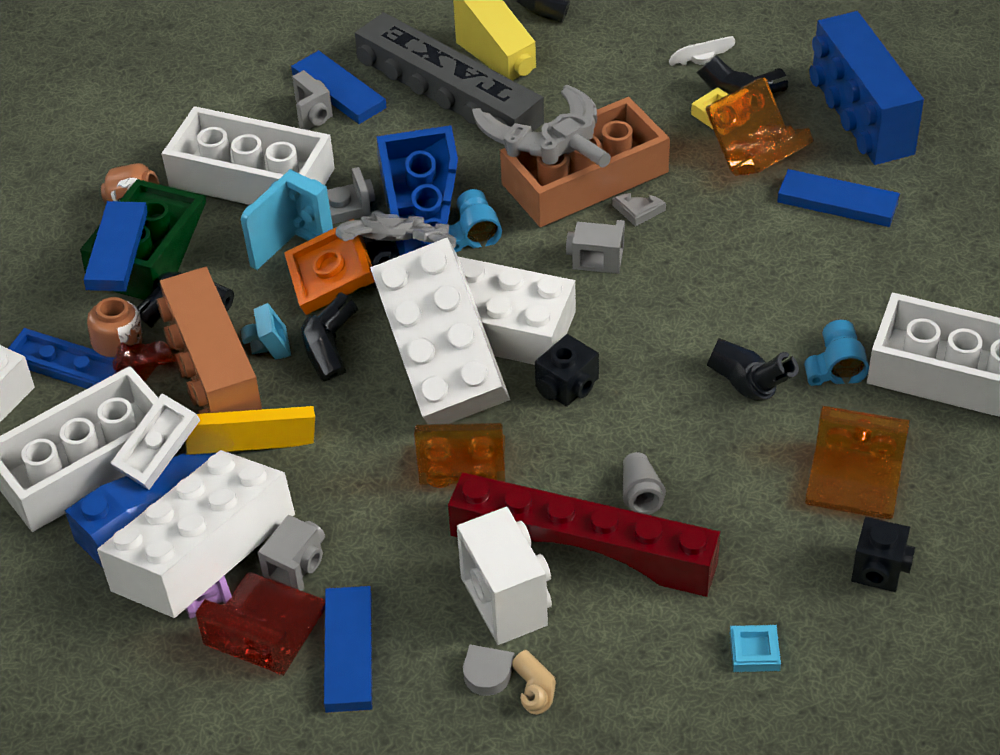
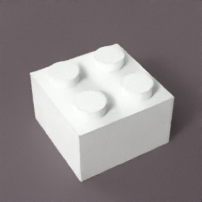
[457,506,552,645]

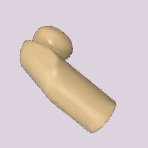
[512,650,556,715]

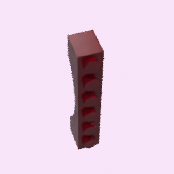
[448,472,721,597]

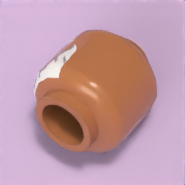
[101,163,160,203]
[87,297,142,358]

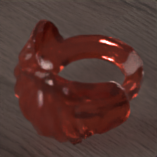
[112,341,176,382]

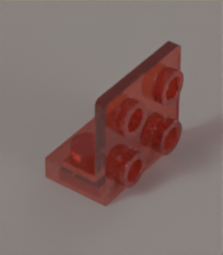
[195,572,325,676]

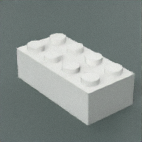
[162,106,335,205]
[370,237,510,429]
[458,257,576,365]
[867,292,1000,417]
[0,366,181,532]
[97,450,295,618]

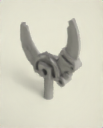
[472,85,611,167]
[336,210,456,248]

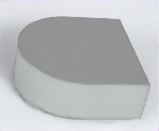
[463,644,515,696]

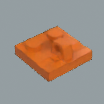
[284,219,375,315]

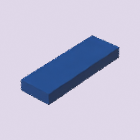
[291,50,387,124]
[777,169,900,227]
[83,201,148,291]
[8,328,129,389]
[324,586,372,713]

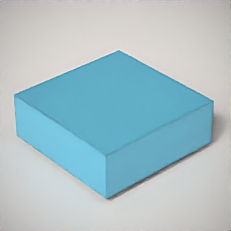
[729,625,781,672]

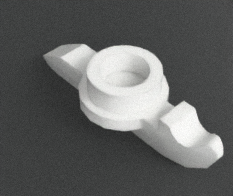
[669,36,735,66]

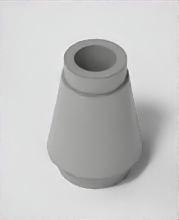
[623,452,666,515]

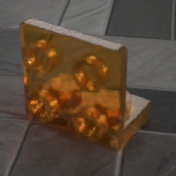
[705,77,814,176]
[805,405,910,520]
[414,423,505,488]

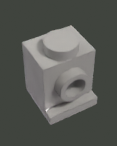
[566,220,625,274]
[258,515,325,594]

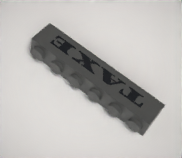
[355,12,544,131]

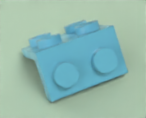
[241,169,333,270]

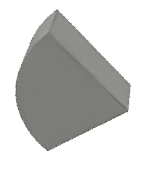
[612,193,666,227]

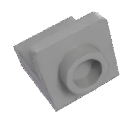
[292,70,333,130]

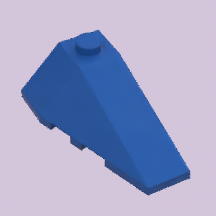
[377,125,458,256]
[65,453,216,568]

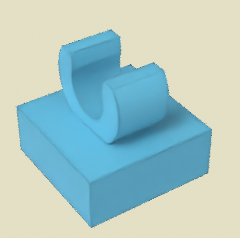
[240,303,291,359]

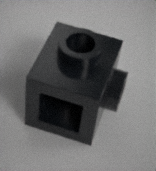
[535,334,599,407]
[851,516,916,592]

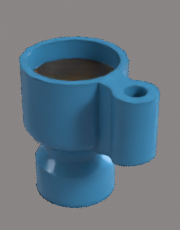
[448,189,502,252]
[804,320,869,386]

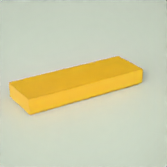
[185,406,315,455]

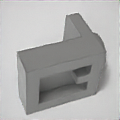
[327,167,375,224]

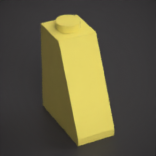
[453,0,536,81]

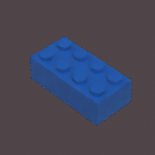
[809,11,924,165]

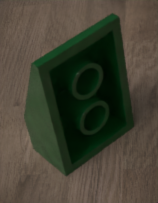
[80,179,206,300]

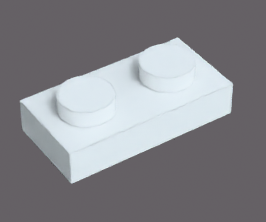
[111,393,200,490]

